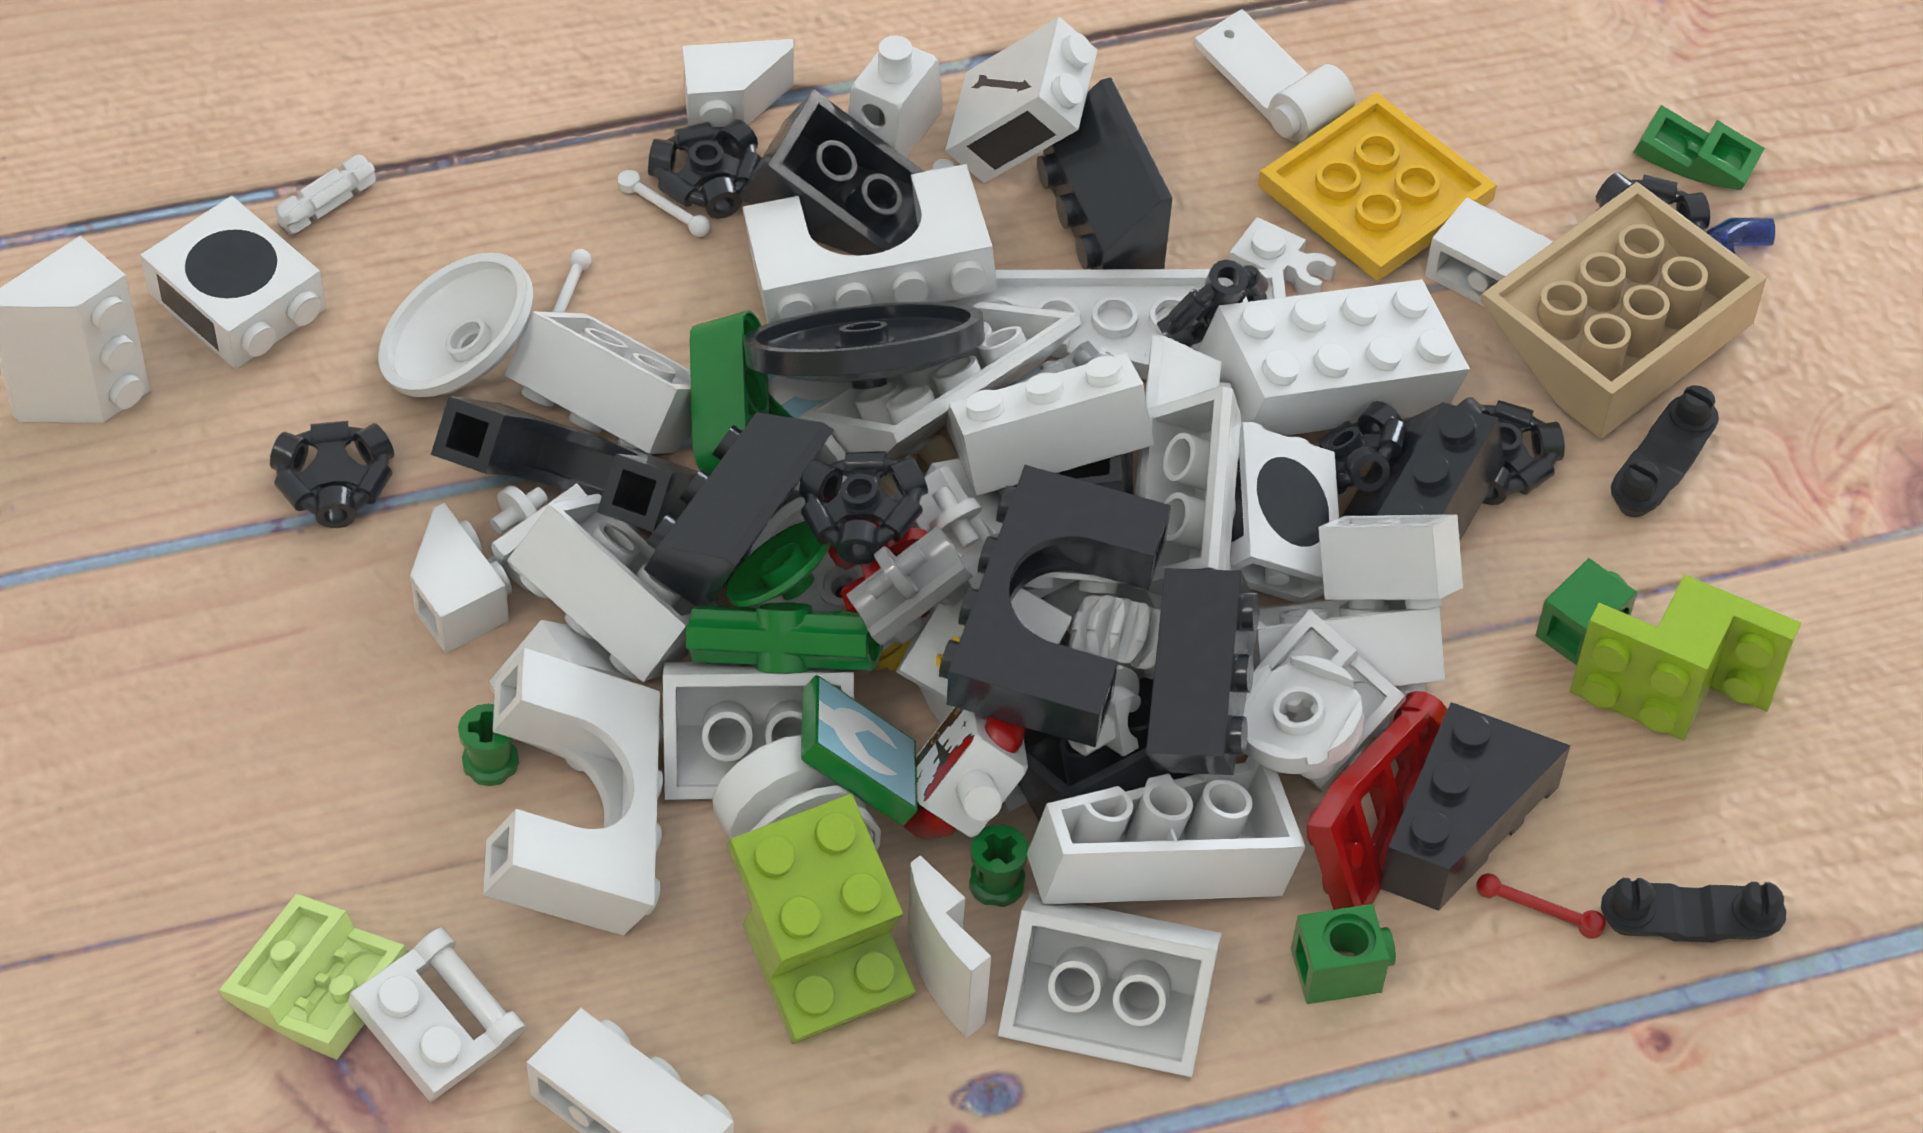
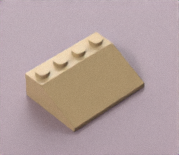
[1480,182,1767,439]

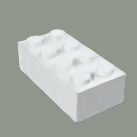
[1198,280,1470,436]

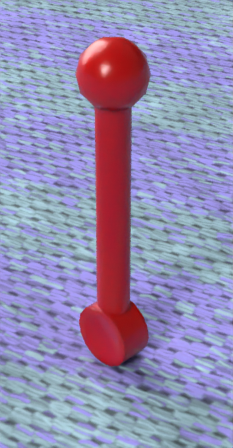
[1476,873,1606,939]

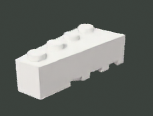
[1027,756,1306,905]

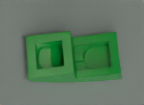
[1633,105,1765,190]

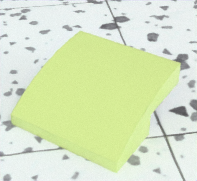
[219,893,408,1060]

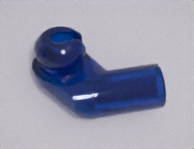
[1706,218,1775,254]

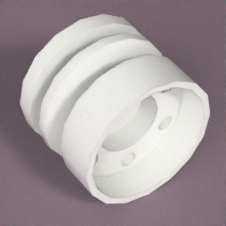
[712,735,881,851]

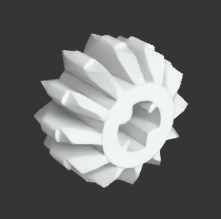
[1069,594,1161,679]

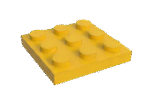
[1258,92,1497,282]

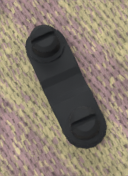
[1611,385,1719,517]
[1601,877,1787,942]

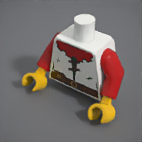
[900,637,1028,840]

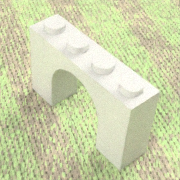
[743,164,998,324]
[483,648,664,936]

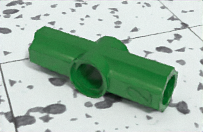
[686,602,883,674]

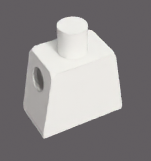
[848,36,943,158]

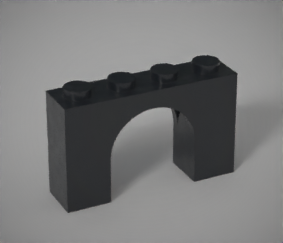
[430,396,698,532]
[939,465,1171,748]

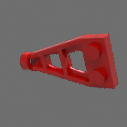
[1307,691,1447,910]

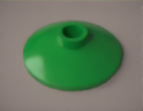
[726,521,831,607]

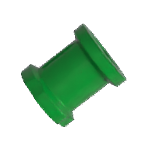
[458,703,519,786]
[969,824,1028,907]

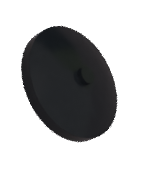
[743,302,985,389]

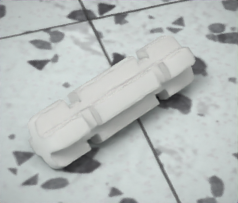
[274,155,376,234]

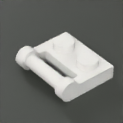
[348,927,527,1103]

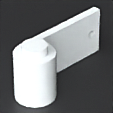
[1193,9,1356,143]

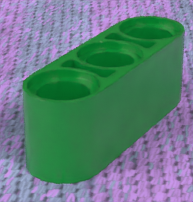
[689,310,769,475]

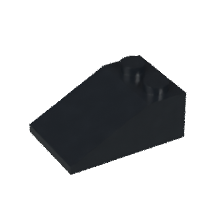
[739,89,925,256]

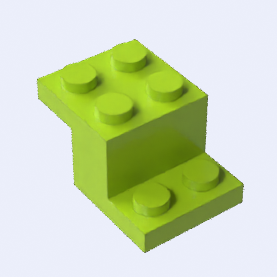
[1570,574,1802,741]
[727,793,916,1044]

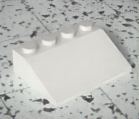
[800,301,1082,459]

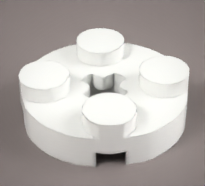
[1243,656,1364,779]

